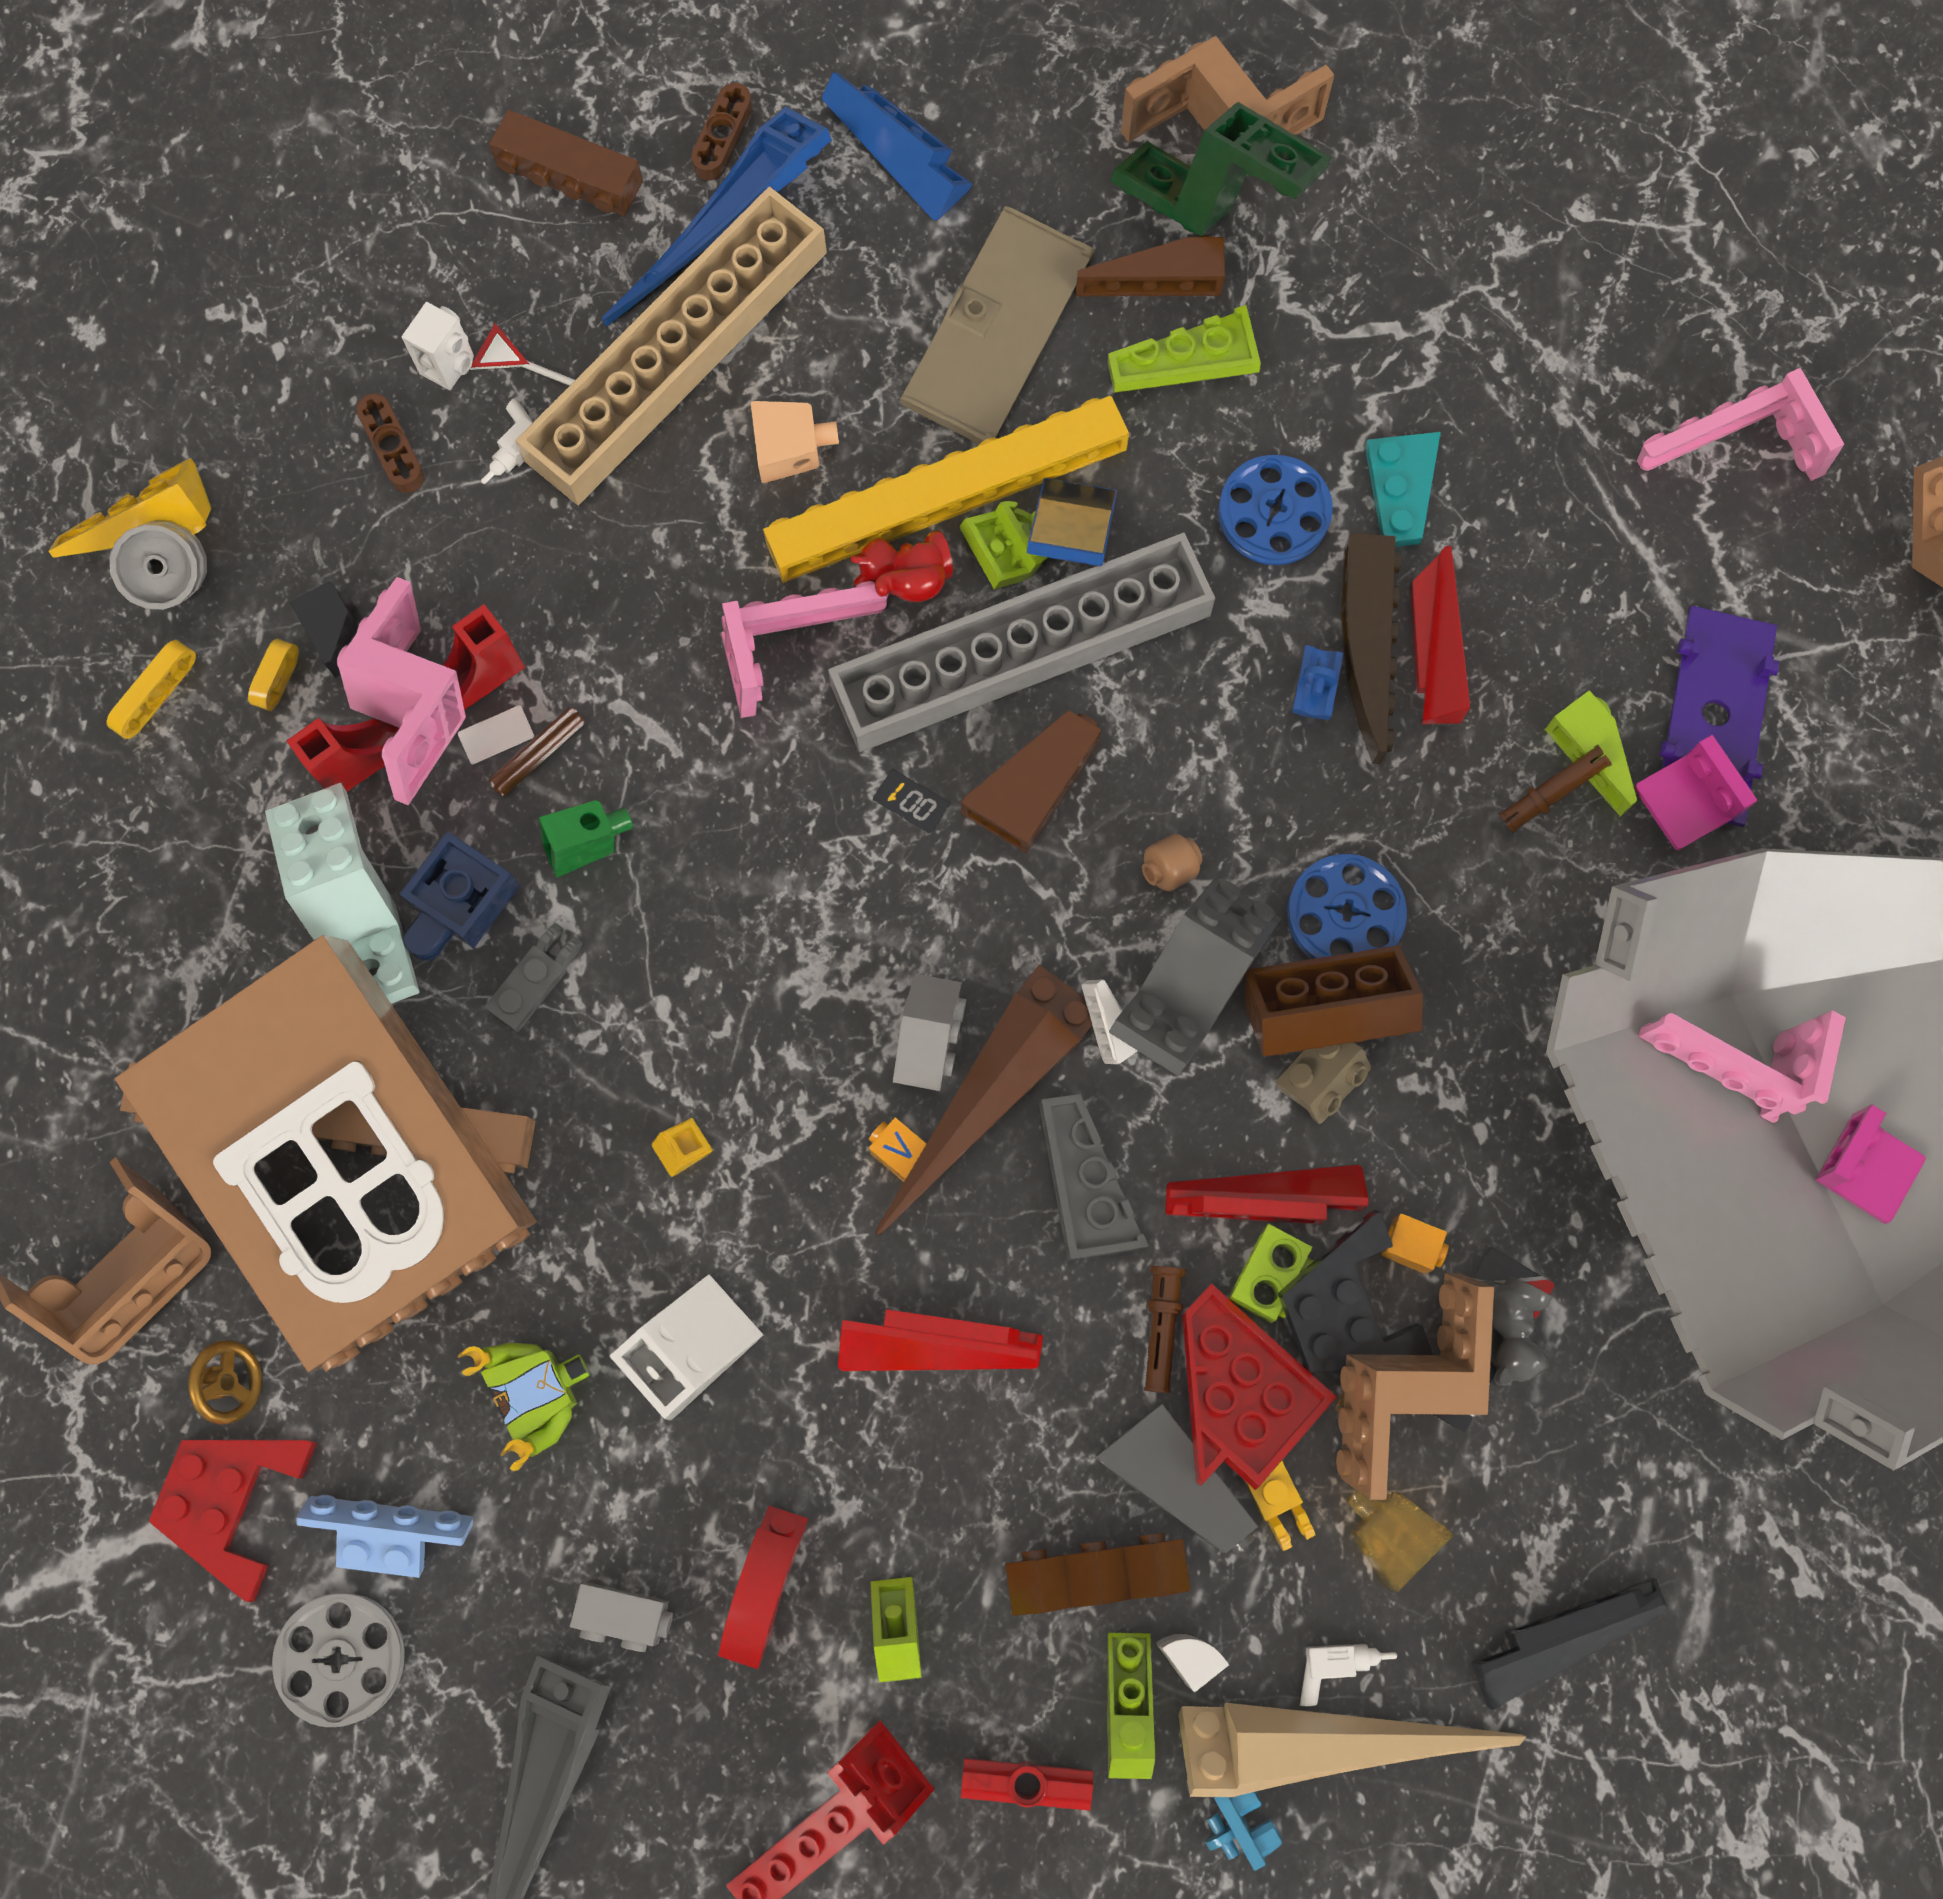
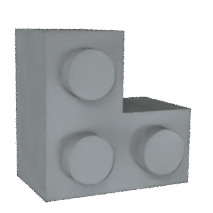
[893,974,967,1091]

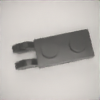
[484,923,583,1032]

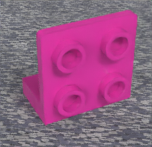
[1634,735,1758,851]
[1815,1104,1926,1224]

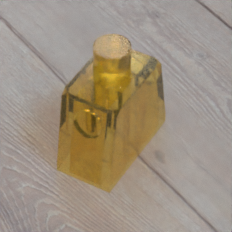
[1346,1490,1454,1592]

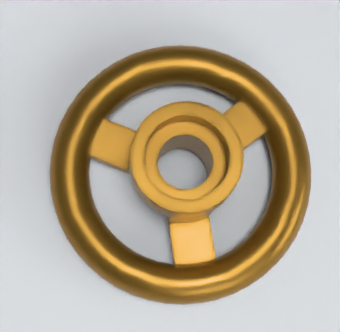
[188,1340,262,1424]

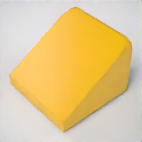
[652,1118,713,1177]

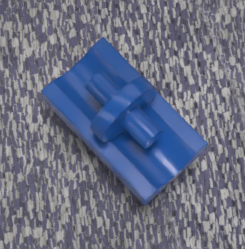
[1292,645,1343,721]

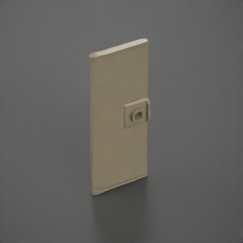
[900,206,1095,445]

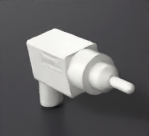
[481,398,533,484]
[1299,1644,1397,1706]

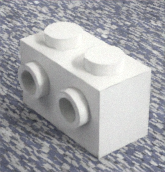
[402,302,474,391]

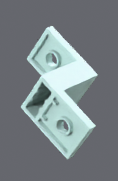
[265,783,420,1004]

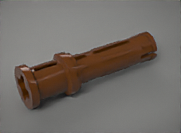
[1144,1266,1186,1394]

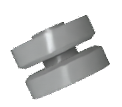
[109,520,207,610]

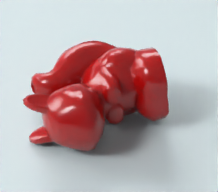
[851,530,953,602]

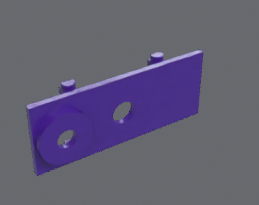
[1659,605,1780,827]

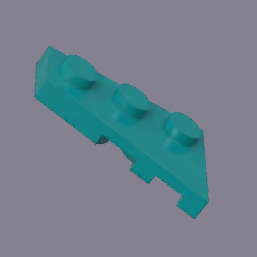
[1365,432,1441,547]

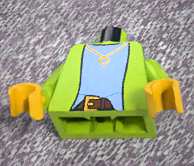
[458,1342,590,1471]

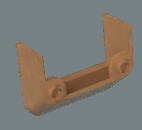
[0,1157,211,1365]

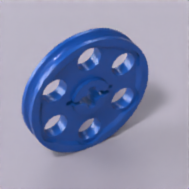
[1218,455,1333,565]
[1287,854,1407,959]

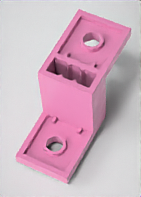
[337,577,466,805]

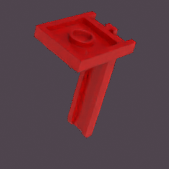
[726,1720,935,1899]

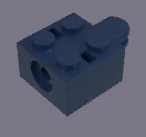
[399,831,520,961]

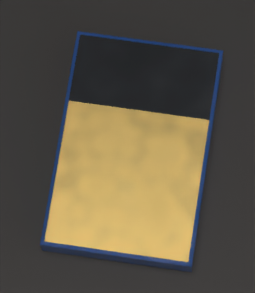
[1027,478,1117,566]

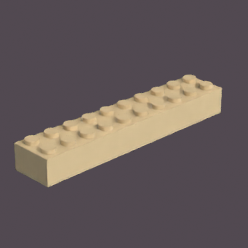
[515,186,827,506]

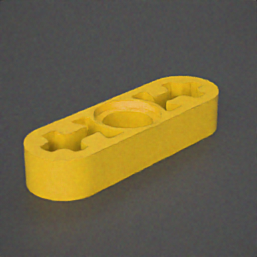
[107,640,196,739]

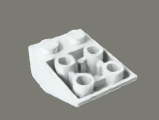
[610,1275,763,1420]

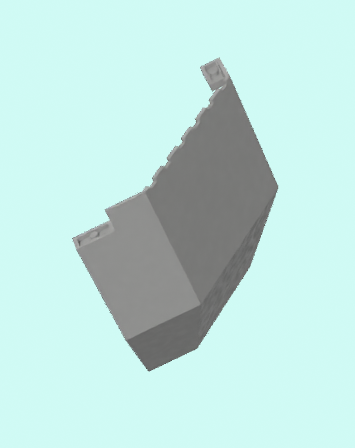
[1546,848,1943,1471]

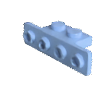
[296,1495,473,1578]

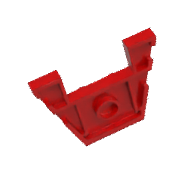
[148,1440,317,1602]

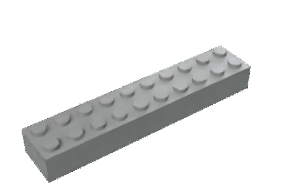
[828,532,1215,753]

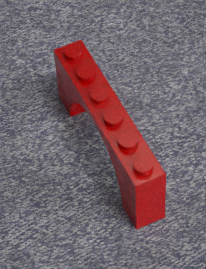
[286,604,525,792]

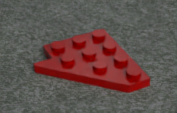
[1182,1283,1336,1490]

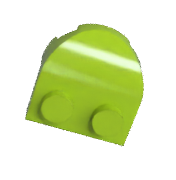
[959,501,1048,589]

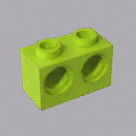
[1228,1224,1314,1324]

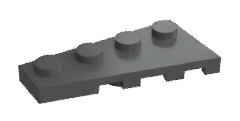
[1039,1094,1149,1261]

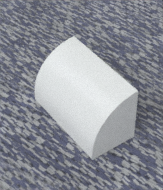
[1156,1634,1229,1692]

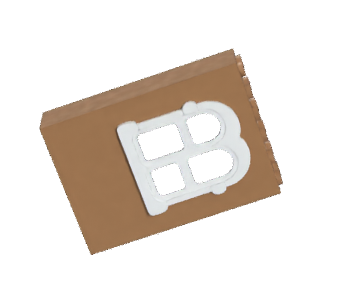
[114,935,537,1373]

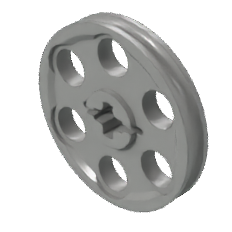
[272,1593,405,1727]

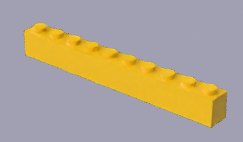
[763,396,1129,583]

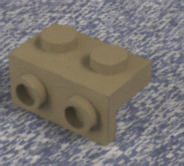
[1275,1042,1371,1124]

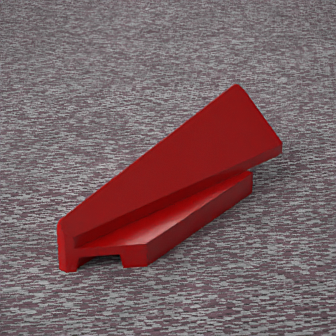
[1410,546,1470,724]
[1165,1165,1368,1225]
[838,1309,1043,1371]

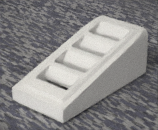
[1081,979,1137,1064]

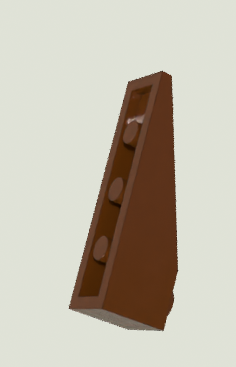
[1076,235,1225,297]

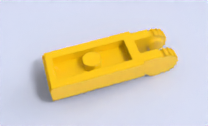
[1243,1461,1315,1551]

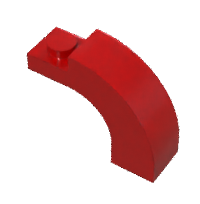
[718,1506,808,1669]

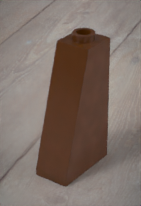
[961,710,1102,854]

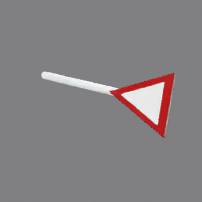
[470,323,575,386]

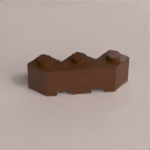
[1005,1532,1191,1616]

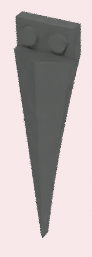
[487,1655,611,1899]

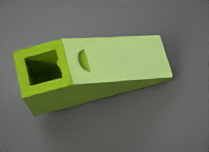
[1107,1633,1155,1779]

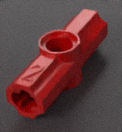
[961,1758,1093,1811]

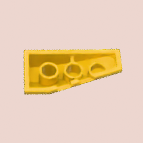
[48,458,212,558]

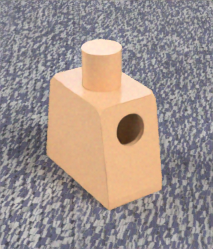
[751,401,839,483]

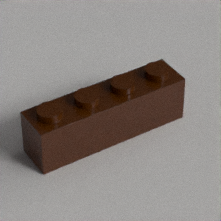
[489,109,643,216]

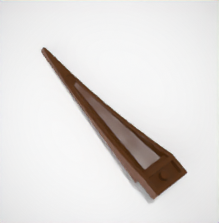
[876,964,1093,1236]

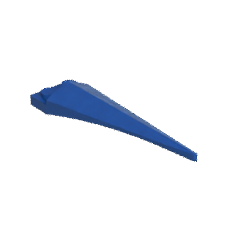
[602,107,832,327]

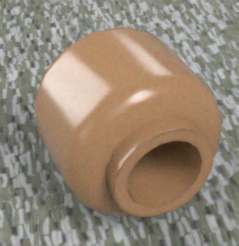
[1142,834,1202,892]

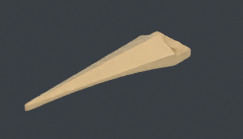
[1178,1703,1527,1797]

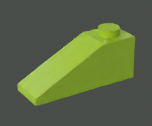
[1545,690,1637,817]

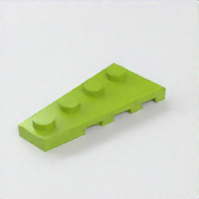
[1108,305,1261,393]

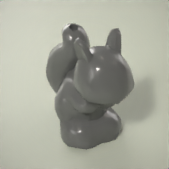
[1481,1276,1553,1386]

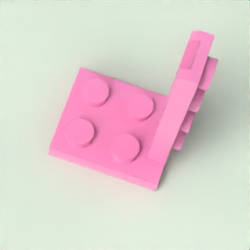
[1637,368,1844,481]
[721,581,889,718]
[1638,1010,1846,1123]

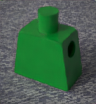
[539,800,633,878]

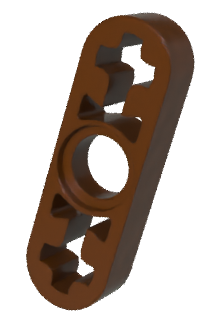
[691,83,752,181]
[356,393,424,493]

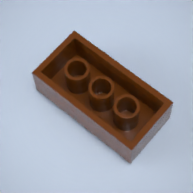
[1244,945,1423,1057]

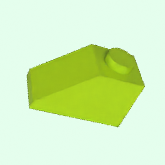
[870,1577,922,1683]

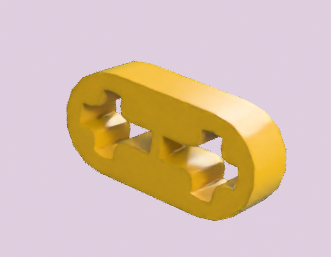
[248,638,299,711]

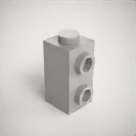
[570,1582,673,1652]

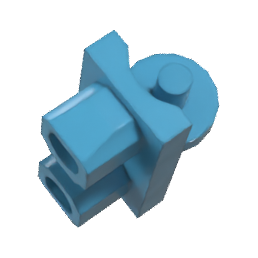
[1205,1791,1283,1871]

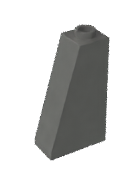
[1095,1404,1258,1555]

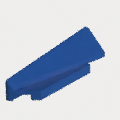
[822,72,972,220]

